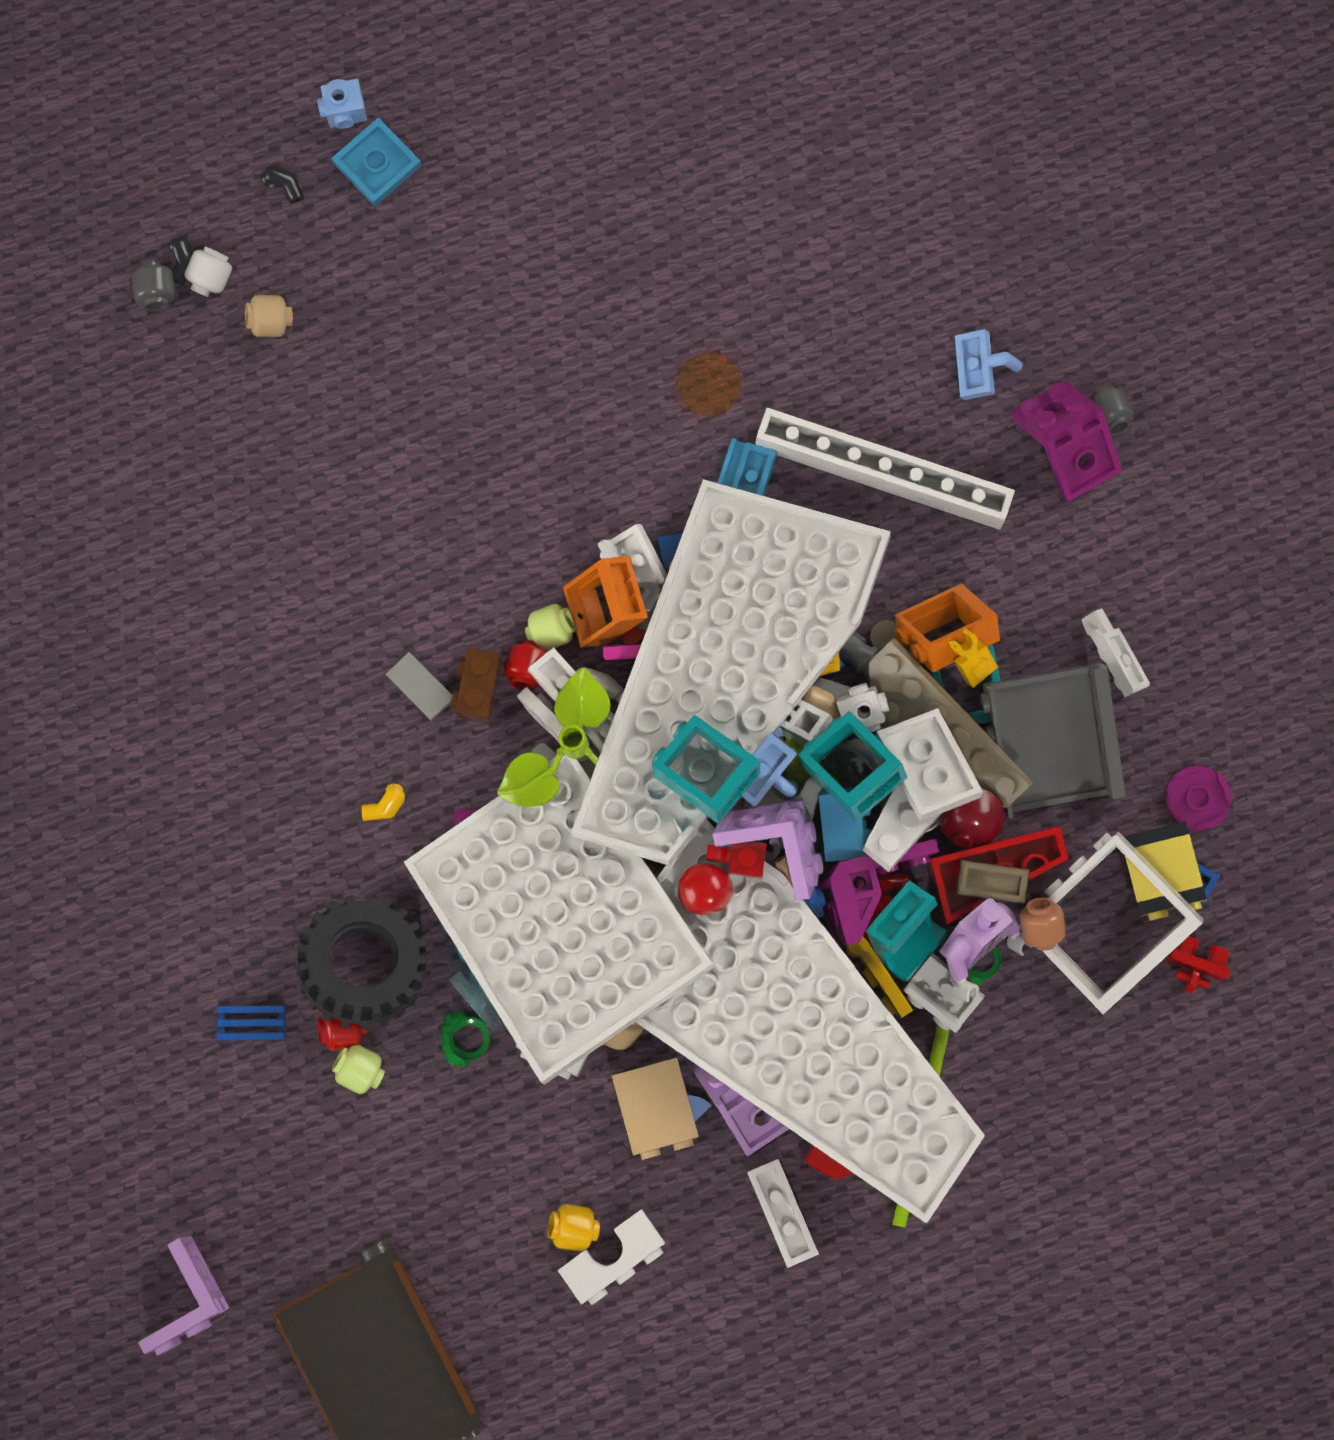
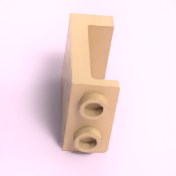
[612,1058,699,1160]

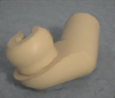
[801,686,841,720]

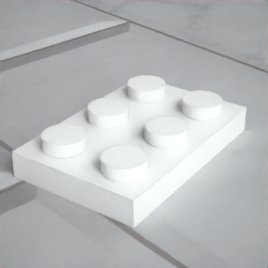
[876,708,983,821]

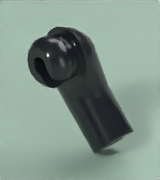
[261,165,304,204]
[168,237,194,286]

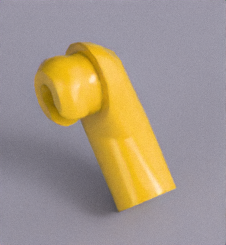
[361,783,405,821]

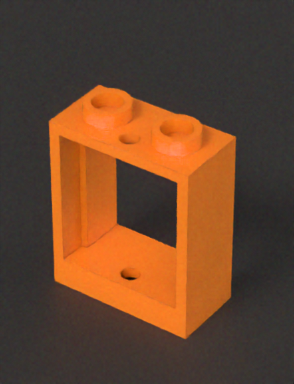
[563,556,648,648]
[894,583,1000,673]

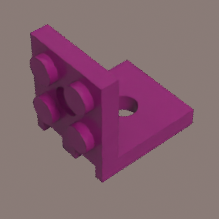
[1011,380,1122,502]

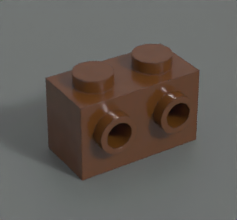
[451,648,502,724]

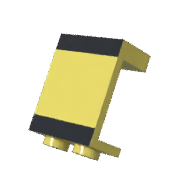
[1124,821,1207,921]

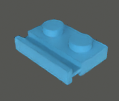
[717,438,778,496]

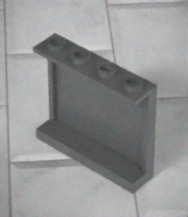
[979,662,1126,818]

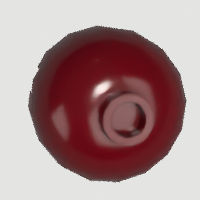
[938,788,1006,849]

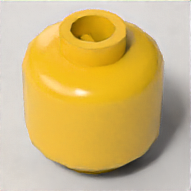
[548,1204,600,1251]

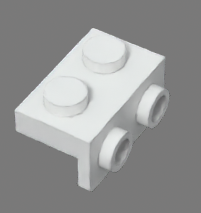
[598,524,667,587]
[904,953,985,1033]

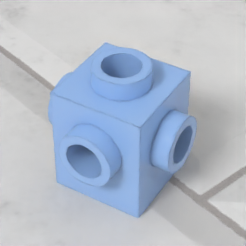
[317,79,367,129]

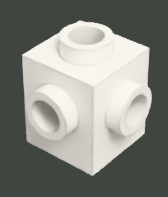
[836,683,890,732]

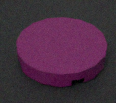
[1164,765,1232,831]

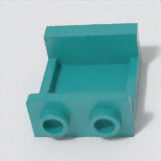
[866,881,947,982]

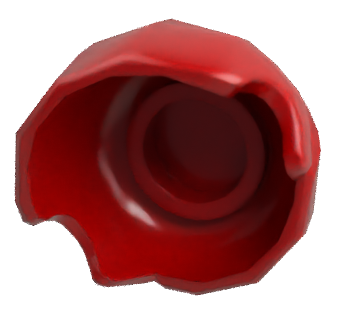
[678,863,733,915]

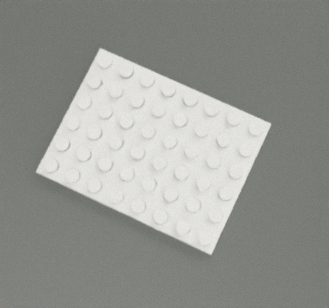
[404,755,715,1085]

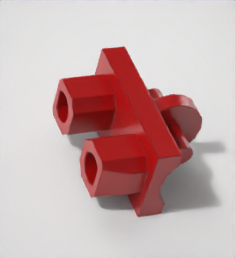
[1165,936,1231,994]

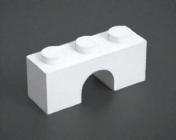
[558,1209,665,1305]

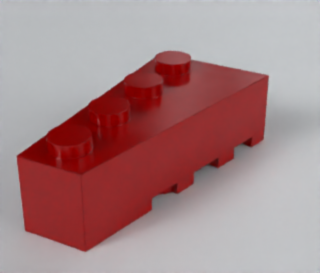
[927,826,1068,924]

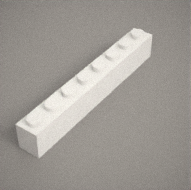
[755,408,1015,530]

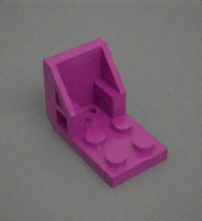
[816,839,939,948]

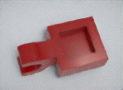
[706,841,767,879]

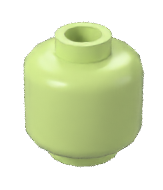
[525,604,576,651]
[332,1045,385,1094]

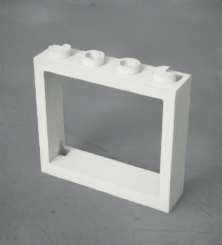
[1018,831,1203,1014]

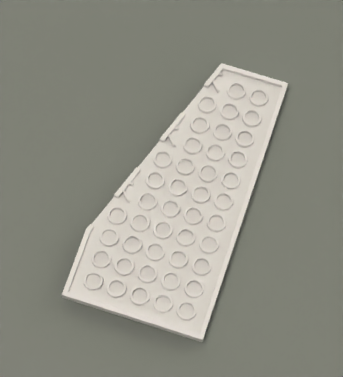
[571,479,891,866]
[636,821,985,1223]

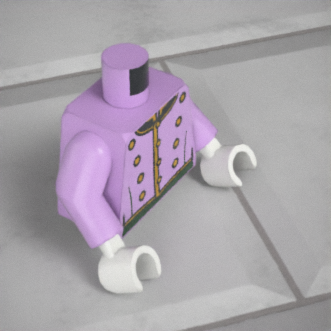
[940,898,1032,1003]

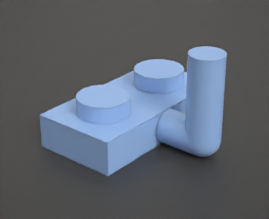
[955,329,1023,400]
[742,732,798,807]

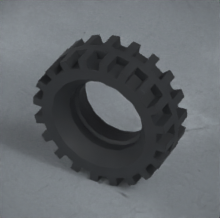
[296,894,428,1030]

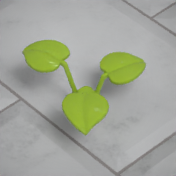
[497,668,611,807]

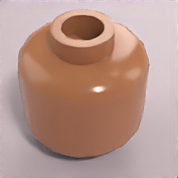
[1019,898,1066,951]

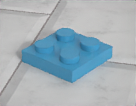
[331,117,422,207]

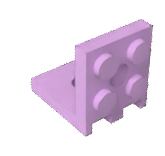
[712,799,823,901]
[685,1058,789,1157]
[138,1236,229,1356]

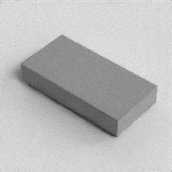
[386,652,452,722]

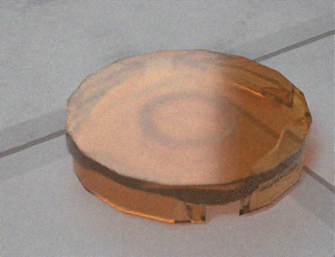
[678,352,741,416]

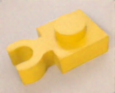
[949,628,998,688]

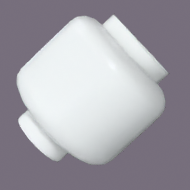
[184,246,232,297]

